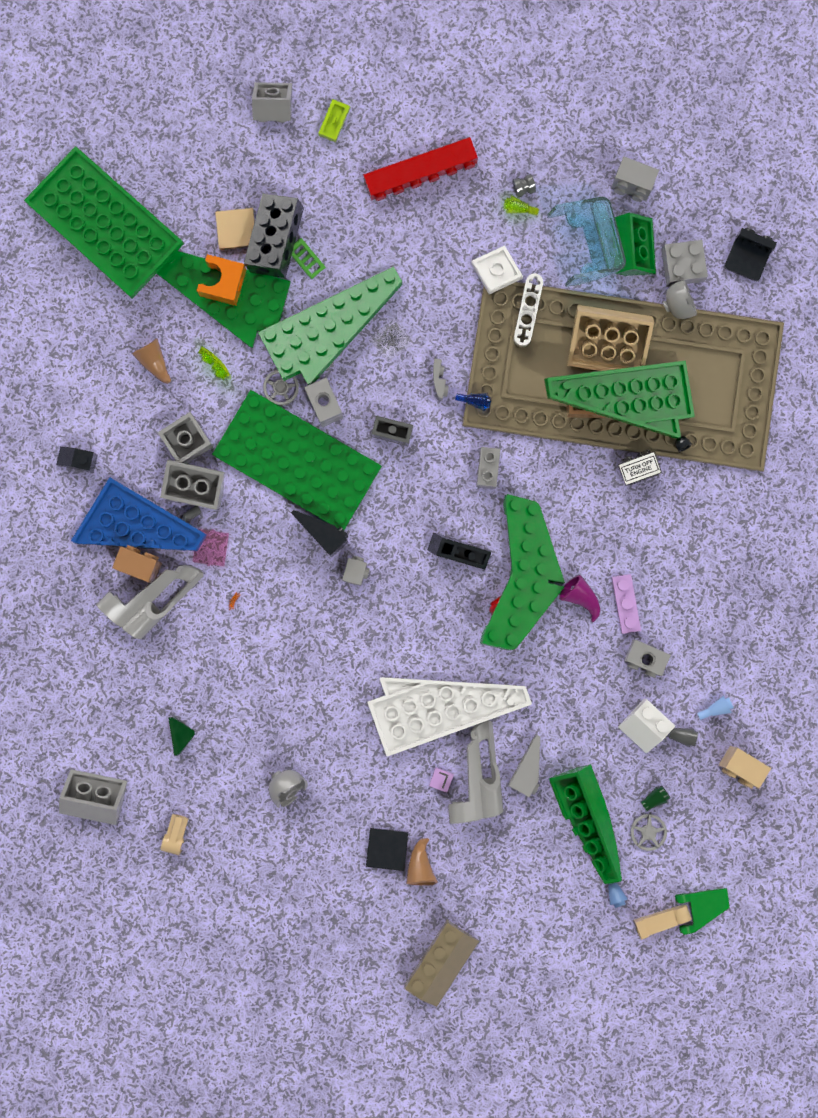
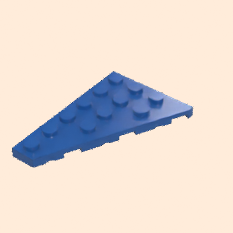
[71,477,207,551]

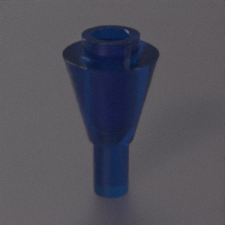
[455,393,491,411]

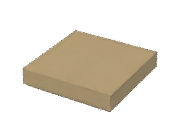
[215,208,255,250]

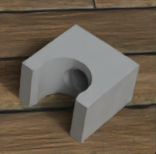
[304,378,343,427]

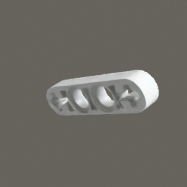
[514,273,543,347]

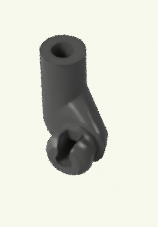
[181,506,202,526]

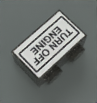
[618,449,663,487]

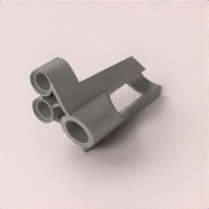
[96,565,204,639]
[448,720,504,824]

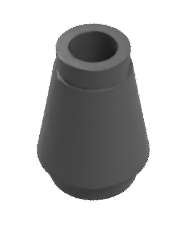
[669,728,698,747]

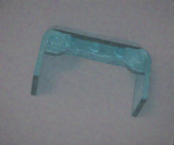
[547,197,626,287]

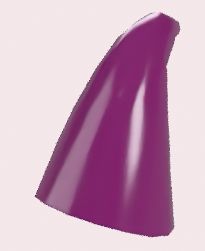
[559,575,601,622]

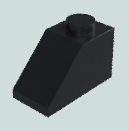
[56,446,98,473]

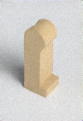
[633,904,692,939]

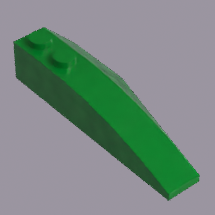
[549,764,622,884]

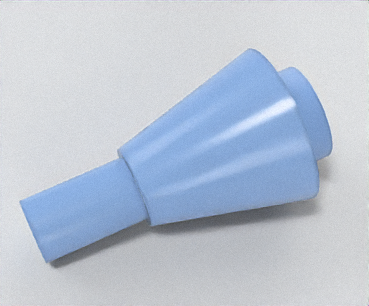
[697,695,734,720]

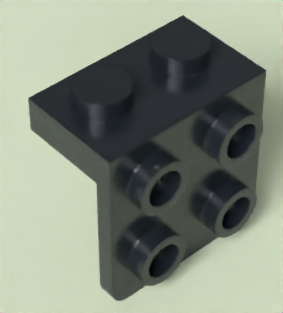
[724,228,777,282]

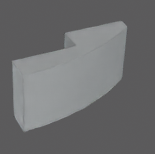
[433,358,449,401]

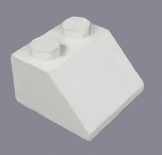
[618,699,675,753]

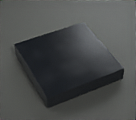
[366,827,409,871]

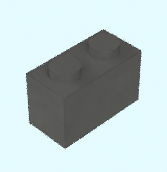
[371,416,413,447]

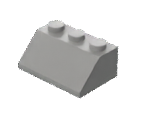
[160,460,225,510]
[59,769,127,825]

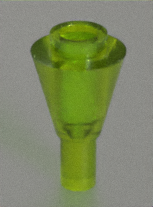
[503,195,539,216]

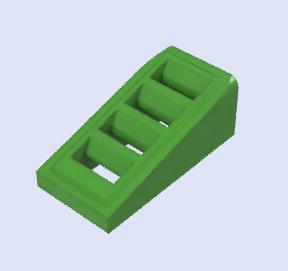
[291,238,326,280]

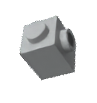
[342,556,370,586]

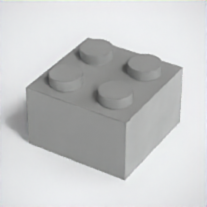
[611,156,659,202]
[661,240,708,287]
[158,412,213,464]

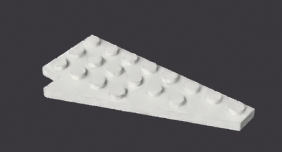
[367,677,532,757]

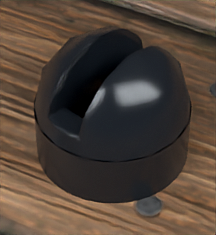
[675,436,692,453]

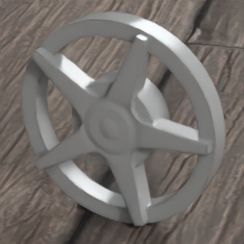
[263,370,299,405]
[630,814,667,851]

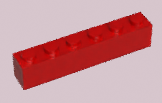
[363,137,478,201]

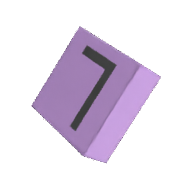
[429,768,454,792]

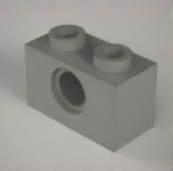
[476,447,500,489]
[624,640,671,678]

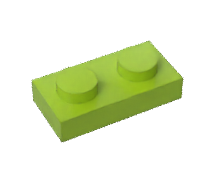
[318,99,350,142]

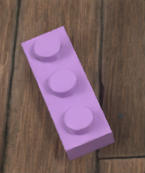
[612,574,641,634]

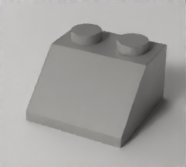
[252,82,292,123]

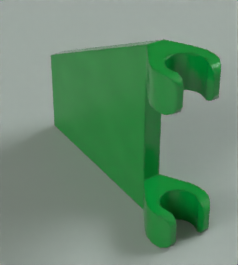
[675,888,730,935]

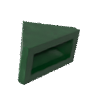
[168,716,195,756]

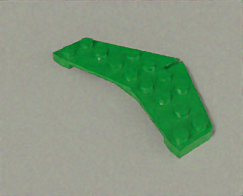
[480,494,565,651]

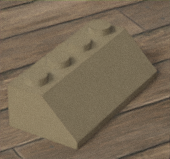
[404,919,479,1007]

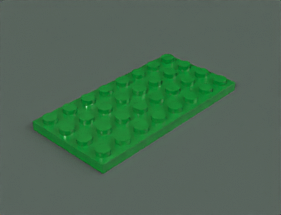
[24,146,184,299]
[212,390,382,530]

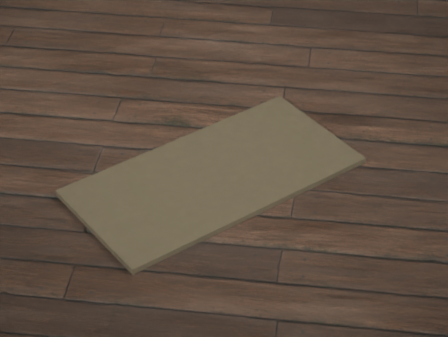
[462,282,784,472]

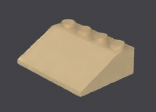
[567,305,654,371]

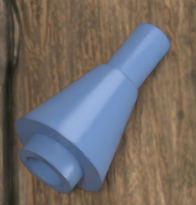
[608,883,628,908]

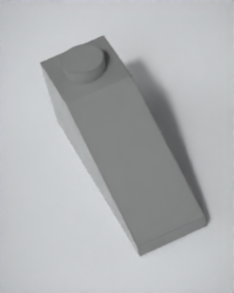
[508,734,540,797]

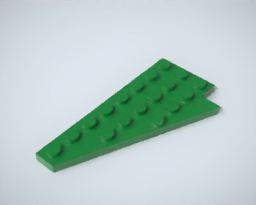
[156,251,291,348]

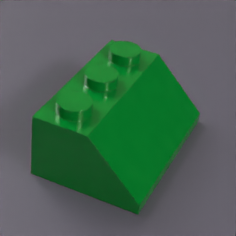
[611,212,656,276]

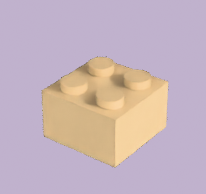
[718,746,771,789]

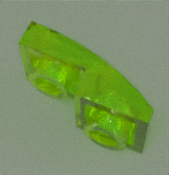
[198,346,232,380]

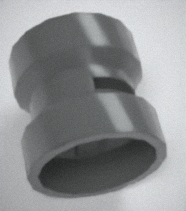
[512,174,536,198]

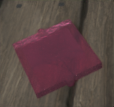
[193,529,229,566]

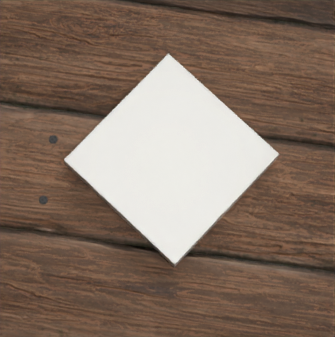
[471,245,523,295]

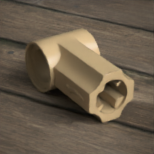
[160,814,189,855]

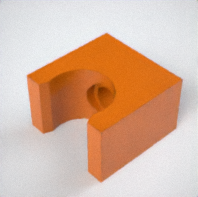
[197,254,246,306]

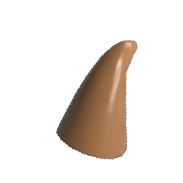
[132,338,171,384]
[406,838,438,886]

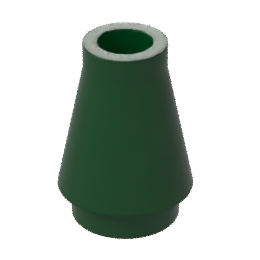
[641,785,671,811]

